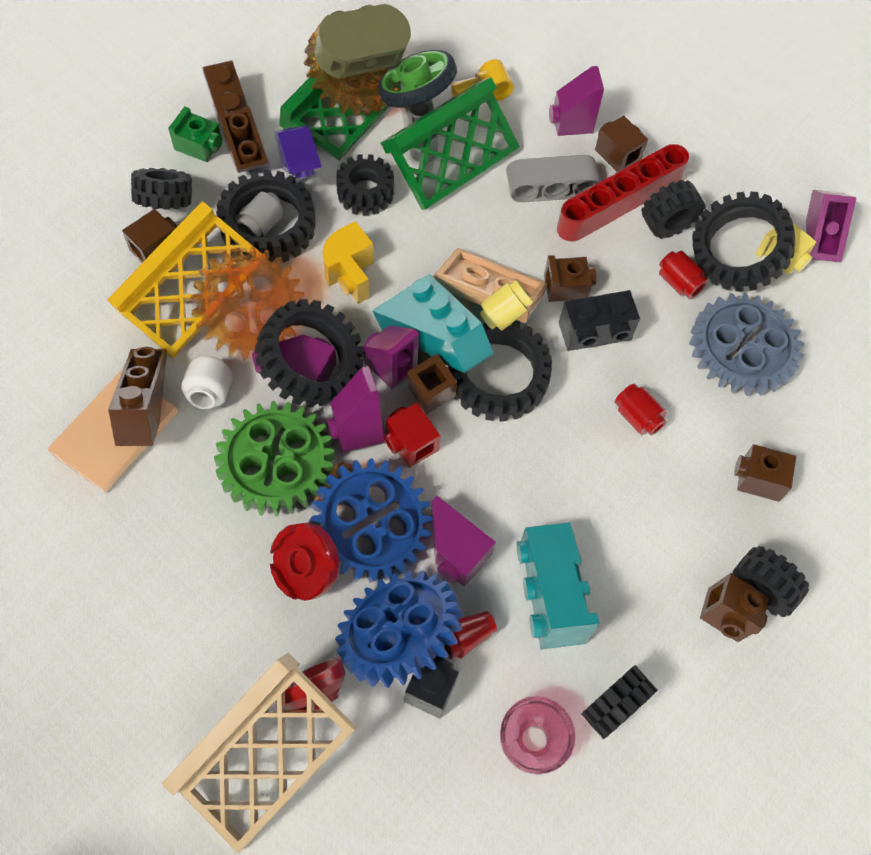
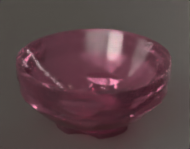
[499,696,575,775]

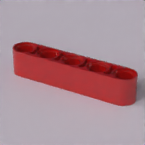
[557,144,689,242]

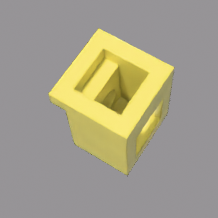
[755,223,816,275]

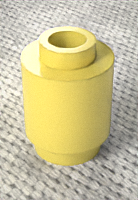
[480,279,534,331]

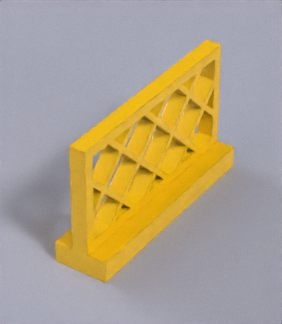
[107,201,266,359]

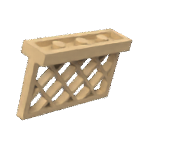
[161,652,357,853]

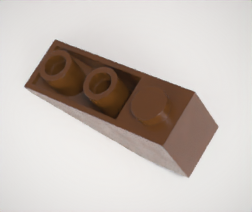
[108,346,167,446]

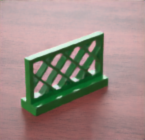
[279,67,401,161]
[380,77,520,210]

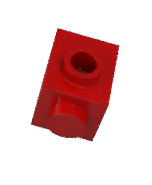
[384,402,441,468]

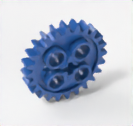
[309,458,433,583]
[335,570,463,688]

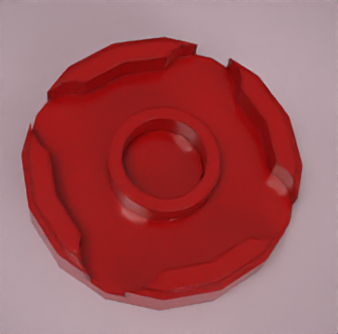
[270,522,339,601]

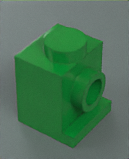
[168,106,223,162]

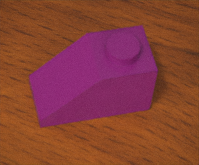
[549,66,604,136]
[806,190,857,262]
[363,325,419,390]
[252,334,337,382]
[327,366,385,453]
[431,496,496,587]

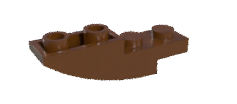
[202,60,269,173]

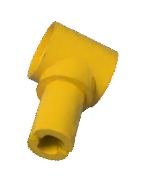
[451,59,514,101]

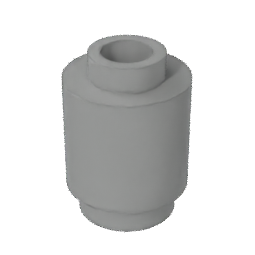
[236,192,284,237]

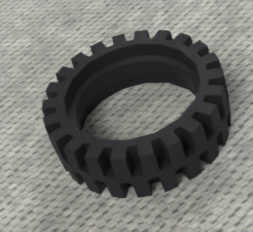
[216,170,316,265]
[692,191,795,292]
[255,299,364,407]
[448,320,552,422]

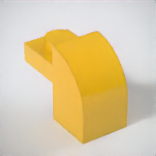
[322,221,374,304]

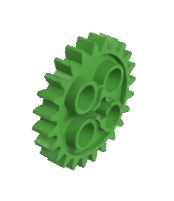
[214,401,335,517]

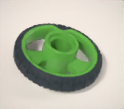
[378,50,457,108]

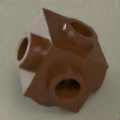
[700,573,769,642]

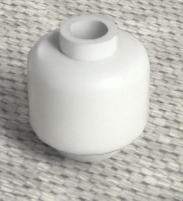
[181,356,233,409]

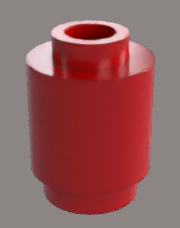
[659,250,709,299]
[614,383,667,436]

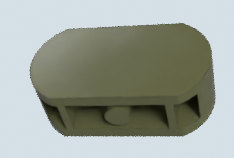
[314,4,411,79]

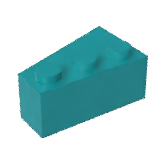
[372,274,494,373]
[517,522,600,650]

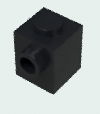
[404,656,459,719]

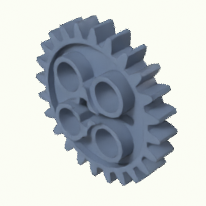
[689,293,804,396]

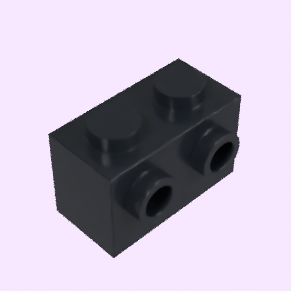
[559,290,640,351]

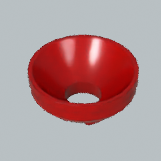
[285,658,346,710]

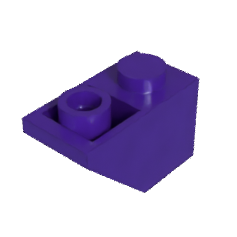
[274,125,322,178]

